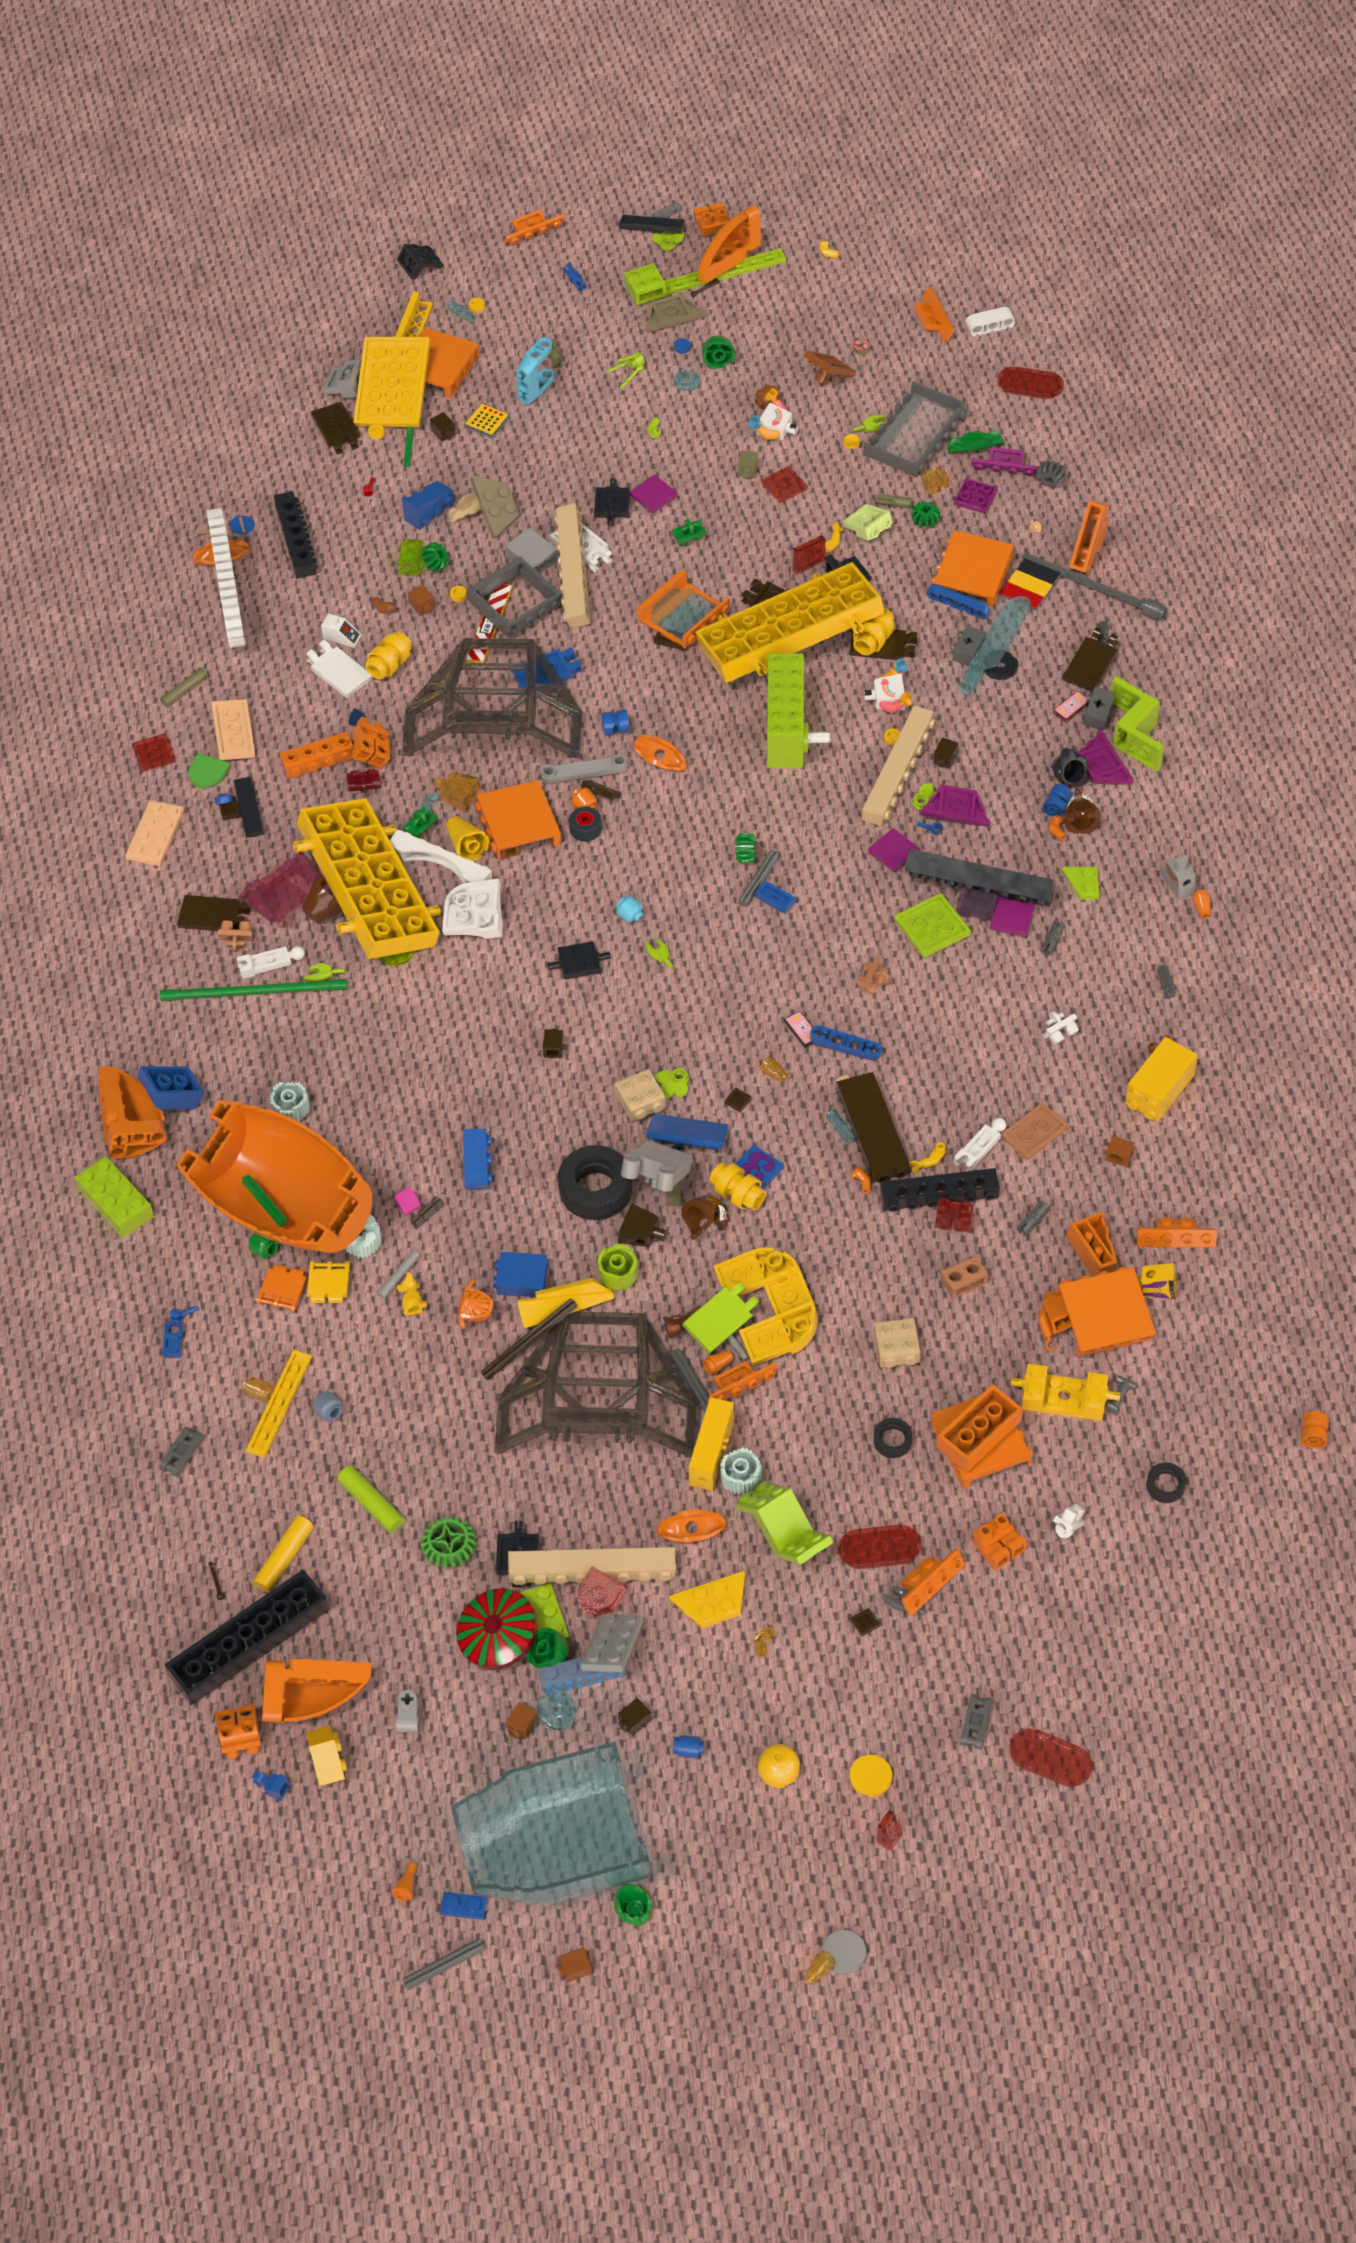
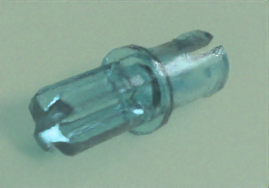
[447,300,476,323]
[826,1109,855,1143]

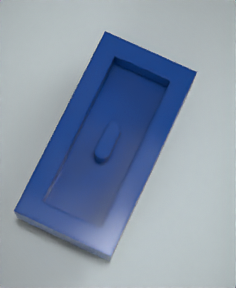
[755,881,796,914]
[440,1892,487,1920]

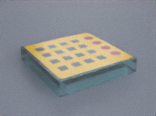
[464,403,510,440]

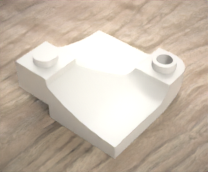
[442,879,503,939]

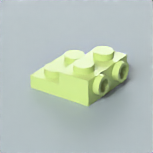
[842,504,893,541]

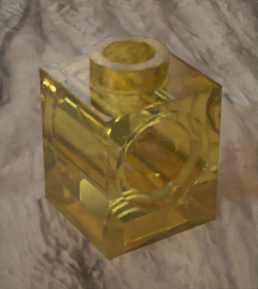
[921,466,949,495]

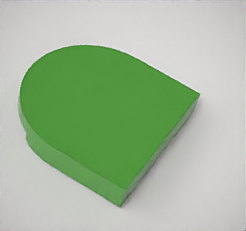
[188,753,231,789]

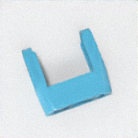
[516,337,554,405]

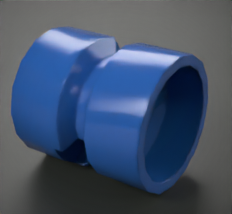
[601,709,630,736]
[1042,784,1073,817]

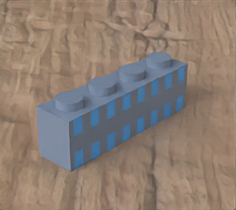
[538,1657,626,1697]

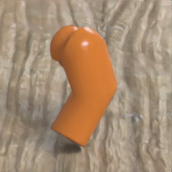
[1049,815,1066,841]
[851,1167,871,1193]

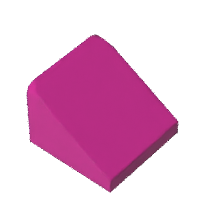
[394,1187,422,1216]

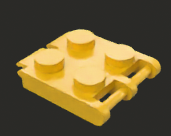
[307,1261,350,1303]

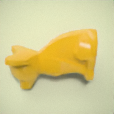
[397,1272,427,1316]

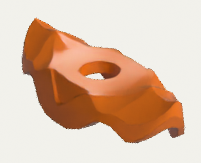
[193,539,251,566]
[633,735,687,771]
[656,1509,727,1543]

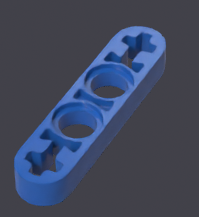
[926,584,991,620]
[809,1025,882,1060]

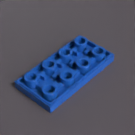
[646,1113,729,1150]

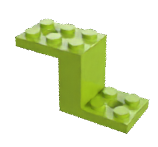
[1111,676,1164,772]
[734,1481,834,1565]

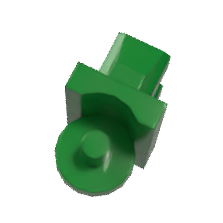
[671,519,707,547]
[403,807,438,838]

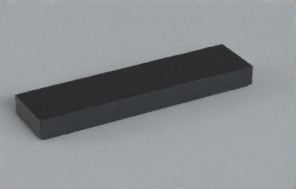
[619,215,685,234]
[233,776,264,838]

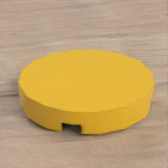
[849,1754,892,1797]

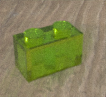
[398,539,424,576]

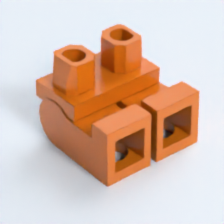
[694,202,730,238]
[972,1513,1027,1571]
[215,1703,261,1759]

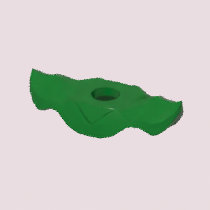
[948,430,1004,454]

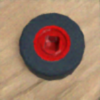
[569,807,602,842]

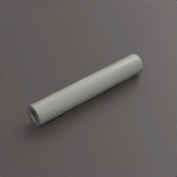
[377,1250,420,1299]

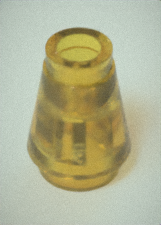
[760,1056,789,1083]
[804,1951,836,1985]

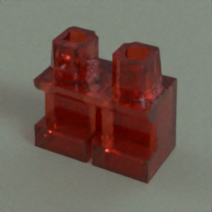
[934,1198,974,1233]

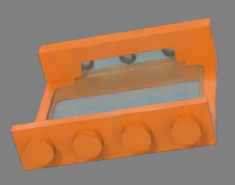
[637,570,730,649]

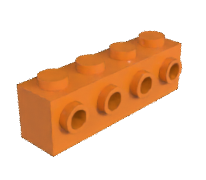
[279,732,354,779]

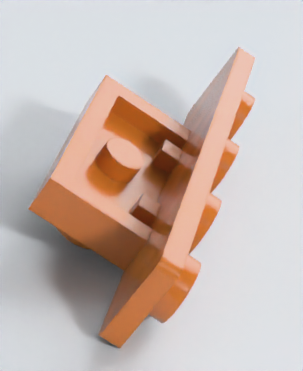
[504,209,564,245]
[914,287,954,342]
[1137,1217,1217,1247]
[707,1361,778,1405]
[901,1549,965,1616]

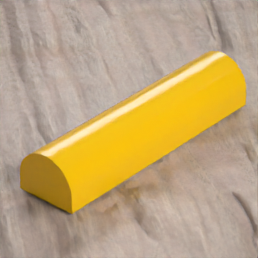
[252,1515,314,1593]

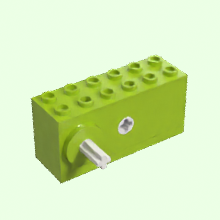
[767,654,830,768]

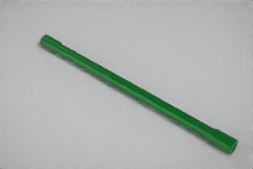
[160,979,347,1001]

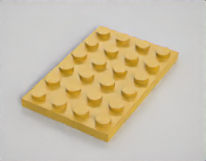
[353,337,430,427]

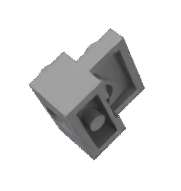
[323,360,361,398]

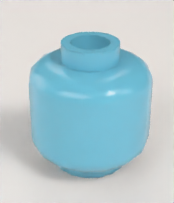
[615,896,643,923]

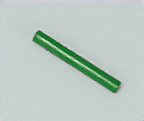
[403,427,413,467]

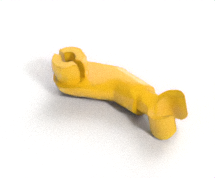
[820,522,843,554]
[909,1142,946,1174]

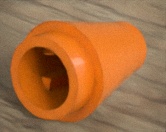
[1192,890,1211,919]
[702,1350,733,1375]

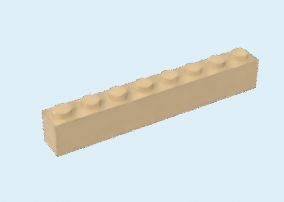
[554,503,591,628]
[862,706,936,826]
[508,1547,676,1585]

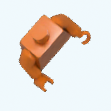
[1038,1291,1072,1351]

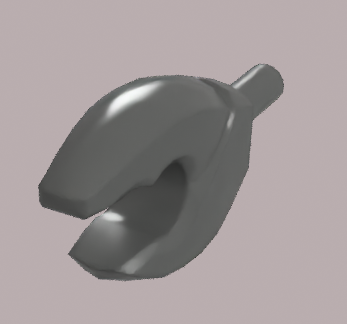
[881,1588,927,1615]

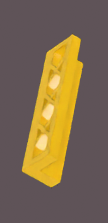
[395,291,433,337]

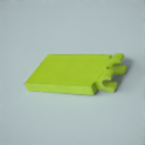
[682,1281,759,1354]

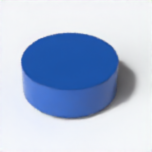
[674,338,691,354]
[214,793,233,804]

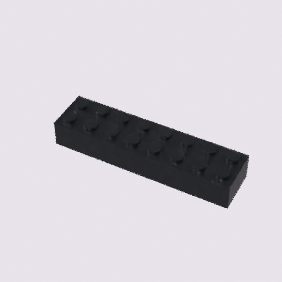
[905,849,1056,906]
[164,1569,330,1705]

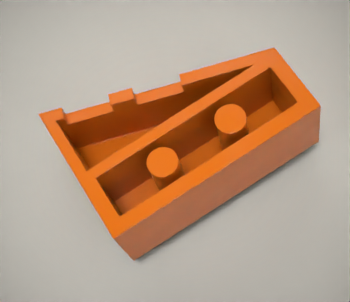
[1066,1211,1117,1277]

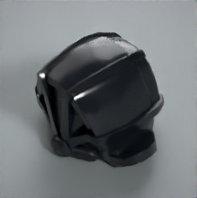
[1051,748,1089,786]

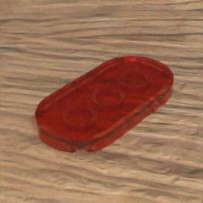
[998,366,1064,399]
[839,1525,921,1569]
[1009,1728,1093,1787]

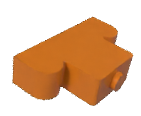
[1069,499,1110,572]

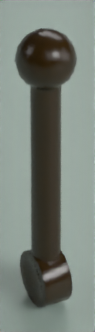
[690,278,719,297]
[208,1561,225,1600]

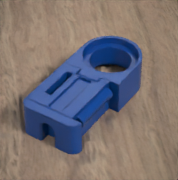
[162,1320,184,1358]

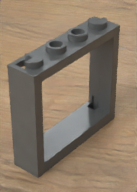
[467,556,561,638]

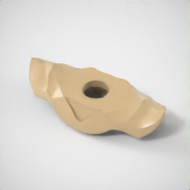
[449,493,481,523]

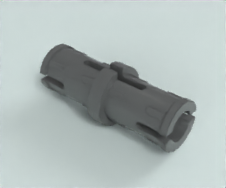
[1040,920,1064,956]
[1017,1201,1050,1236]

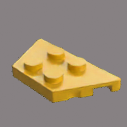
[669,1571,745,1629]

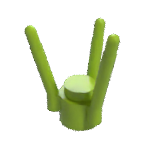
[607,352,645,388]

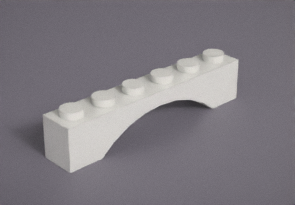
[389,830,493,884]

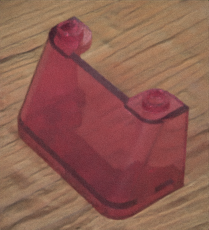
[239,851,328,924]

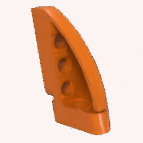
[697,205,761,284]
[98,1067,167,1159]
[262,1659,372,1723]

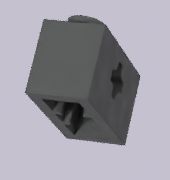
[951,626,986,667]
[1081,686,1115,730]

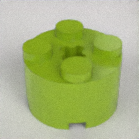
[598,1244,638,1290]

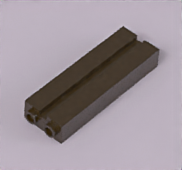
[836,1072,910,1183]

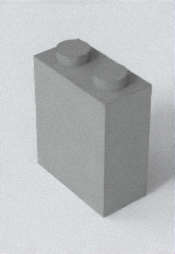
[505,528,558,574]

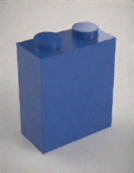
[493,1252,548,1297]

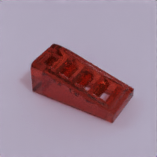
[877,1810,902,1851]

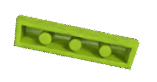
[337,1465,406,1534]

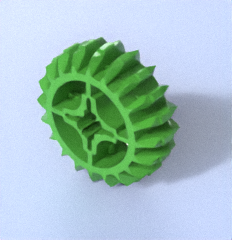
[421,1515,477,1570]

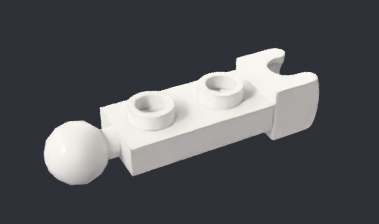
[237,946,305,979]
[953,1118,1007,1171]

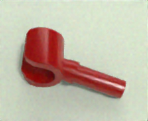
[363,477,374,496]

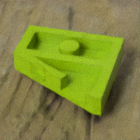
[1061,866,1099,900]

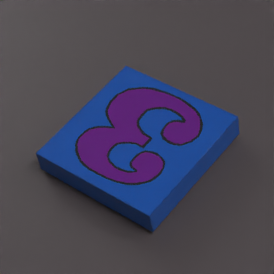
[735,1144,784,1189]

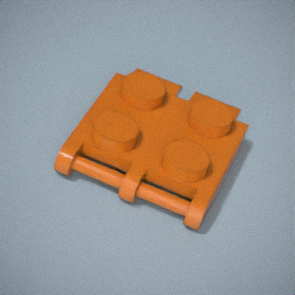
[256,1264,307,1312]

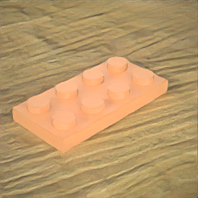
[211,699,255,760]
[125,800,184,866]

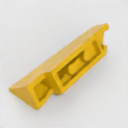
[517,1278,614,1328]

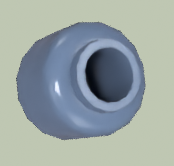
[313,1391,343,1421]

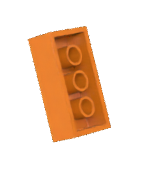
[937,1384,1023,1473]

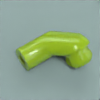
[646,417,661,438]

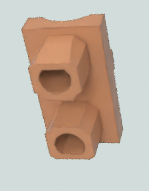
[218,921,253,951]
[856,957,890,995]

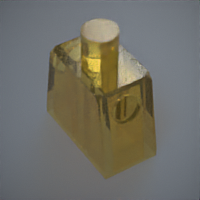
[434,772,480,812]

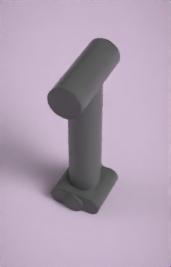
[1105,1375,1137,1415]

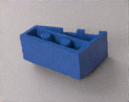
[402,480,454,530]
[463,1129,492,1190]

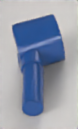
[917,821,943,835]
[169,1306,198,1321]

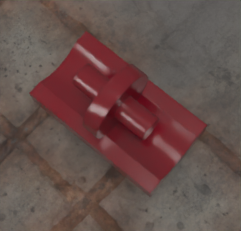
[346,768,381,793]

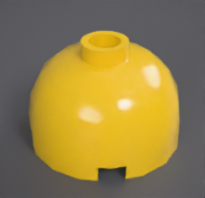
[757,1744,800,1788]

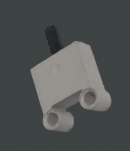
[621,1140,693,1192]

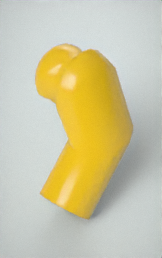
[819,240,839,259]

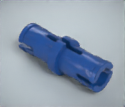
[563,264,587,292]

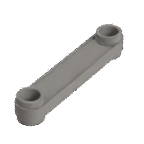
[541,754,628,784]

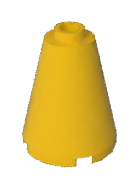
[446,816,490,861]

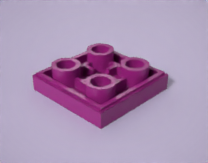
[629,474,677,514]
[954,478,998,514]
[868,828,920,873]
[990,897,1035,937]

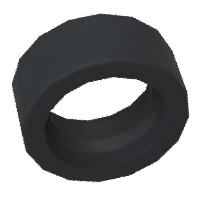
[873,1418,912,1458]
[1146,1462,1186,1503]

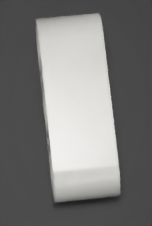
[965,307,1016,336]

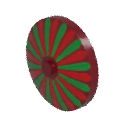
[456,1588,538,1670]

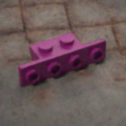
[971,447,1039,476]

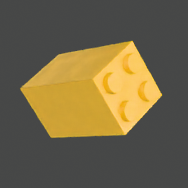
[1125,1037,1198,1122]

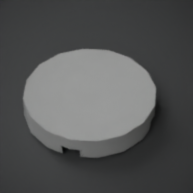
[822,1930,866,1974]

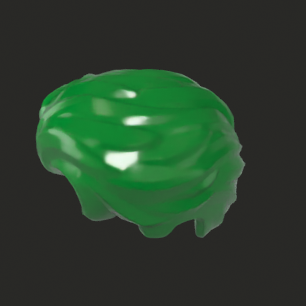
[614,1884,653,1926]

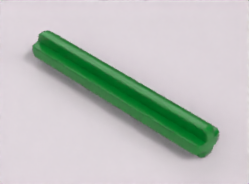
[242,1174,288,1227]

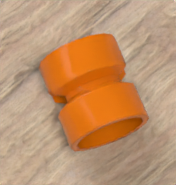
[1301,1411,1328,1449]

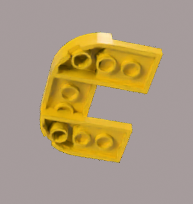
[713,1248,818,1367]

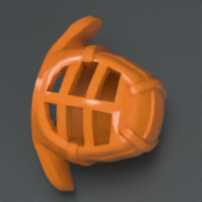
[457,1279,494,1329]

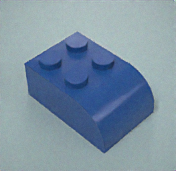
[138,1066,204,1110]

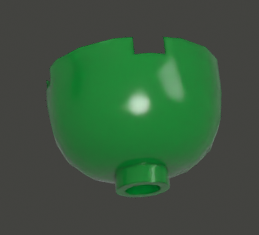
[702,335,735,369]
[527,1627,569,1668]

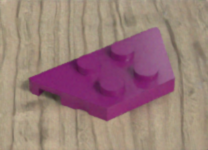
[1077,730,1133,784]
[920,784,990,827]

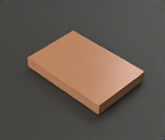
[1001,1102,1069,1161]

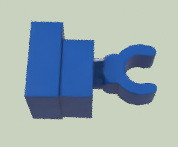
[251,1770,290,1802]

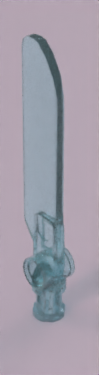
[958,596,1031,696]

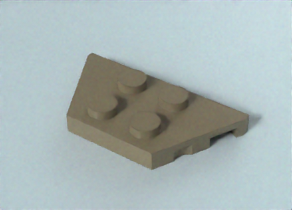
[646,294,707,332]
[470,476,519,538]

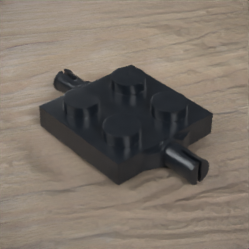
[594,478,630,526]
[547,941,611,980]
[496,1520,539,1588]

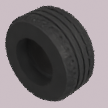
[558,1145,632,1220]

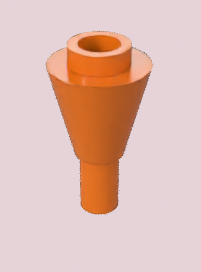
[392,1862,417,1902]

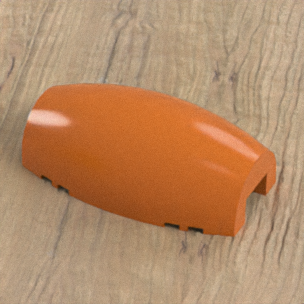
[176,1100,372,1253]

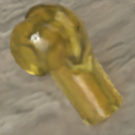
[754,1627,774,1658]

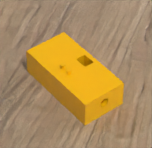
[689,1397,734,1491]

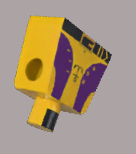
[1137,1263,1177,1299]

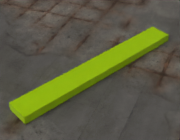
[664,248,786,295]

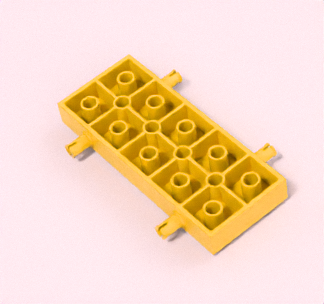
[695,562,885,683]
[293,798,441,959]

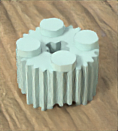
[269,1082,310,1122]
[345,1215,382,1259]
[720,1447,761,1495]

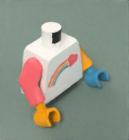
[748,388,799,440]
[864,658,912,713]

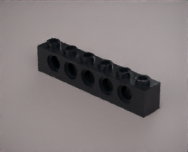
[273,491,318,579]
[880,1168,1000,1212]

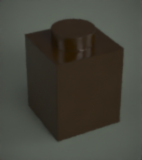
[430,412,456,442]
[933,737,959,769]
[543,1029,564,1058]
[618,1698,652,1736]

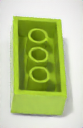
[74,1156,154,1238]

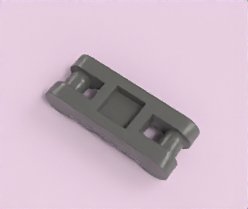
[159,1426,205,1478]
[960,1694,992,1750]

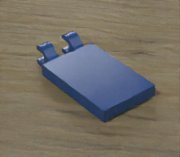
[510,647,582,695]

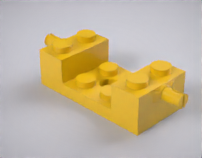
[1010,1364,1121,1421]

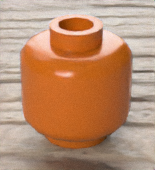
[571,787,597,809]

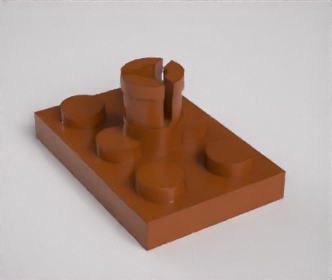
[804,350,856,385]

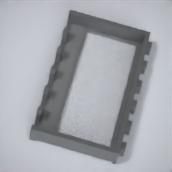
[863,381,967,477]

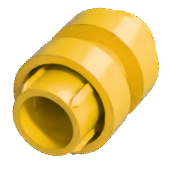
[853,608,895,655]
[365,632,412,679]
[709,1163,766,1211]

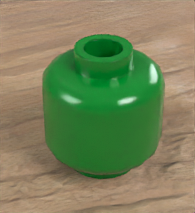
[248,1233,278,1259]

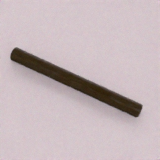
[481,1298,577,1380]

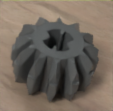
[1036,460,1066,488]

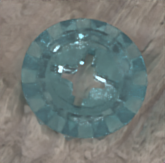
[674,369,701,391]

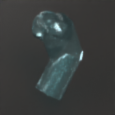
[420,791,440,812]

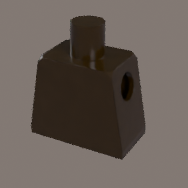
[618,1203,667,1248]

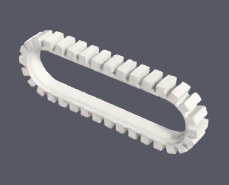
[207,508,246,648]

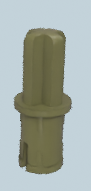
[547,339,563,369]
[877,494,912,509]

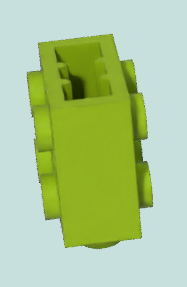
[624,263,667,305]

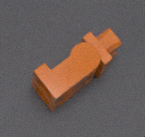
[351,717,390,769]

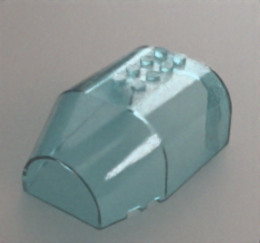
[451,1742,651,1907]

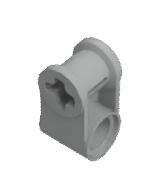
[396,1690,419,1733]

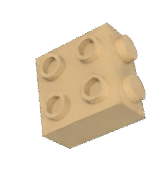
[614,1069,666,1122]
[874,1318,920,1368]

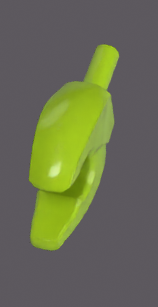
[852,415,885,433]
[644,940,673,968]
[304,963,345,982]

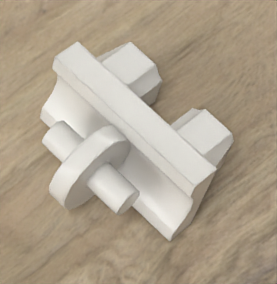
[1042,1011,1079,1045]
[1053,1504,1085,1538]

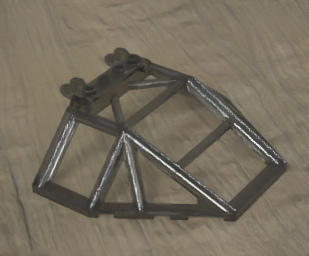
[402,638,582,759]
[494,1312,699,1457]

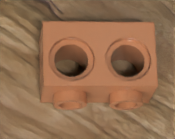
[941,1256,988,1299]

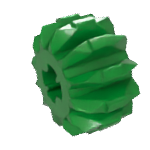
[911,500,940,530]
[421,542,450,572]
[735,833,757,864]

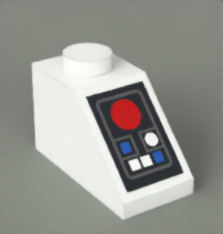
[321,613,362,648]

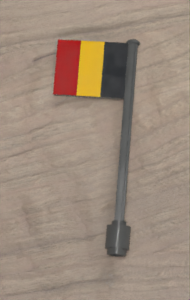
[999,552,1168,621]

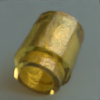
[243,1377,275,1402]

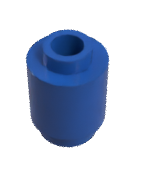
[673,1735,704,1758]

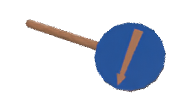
[198,516,255,535]

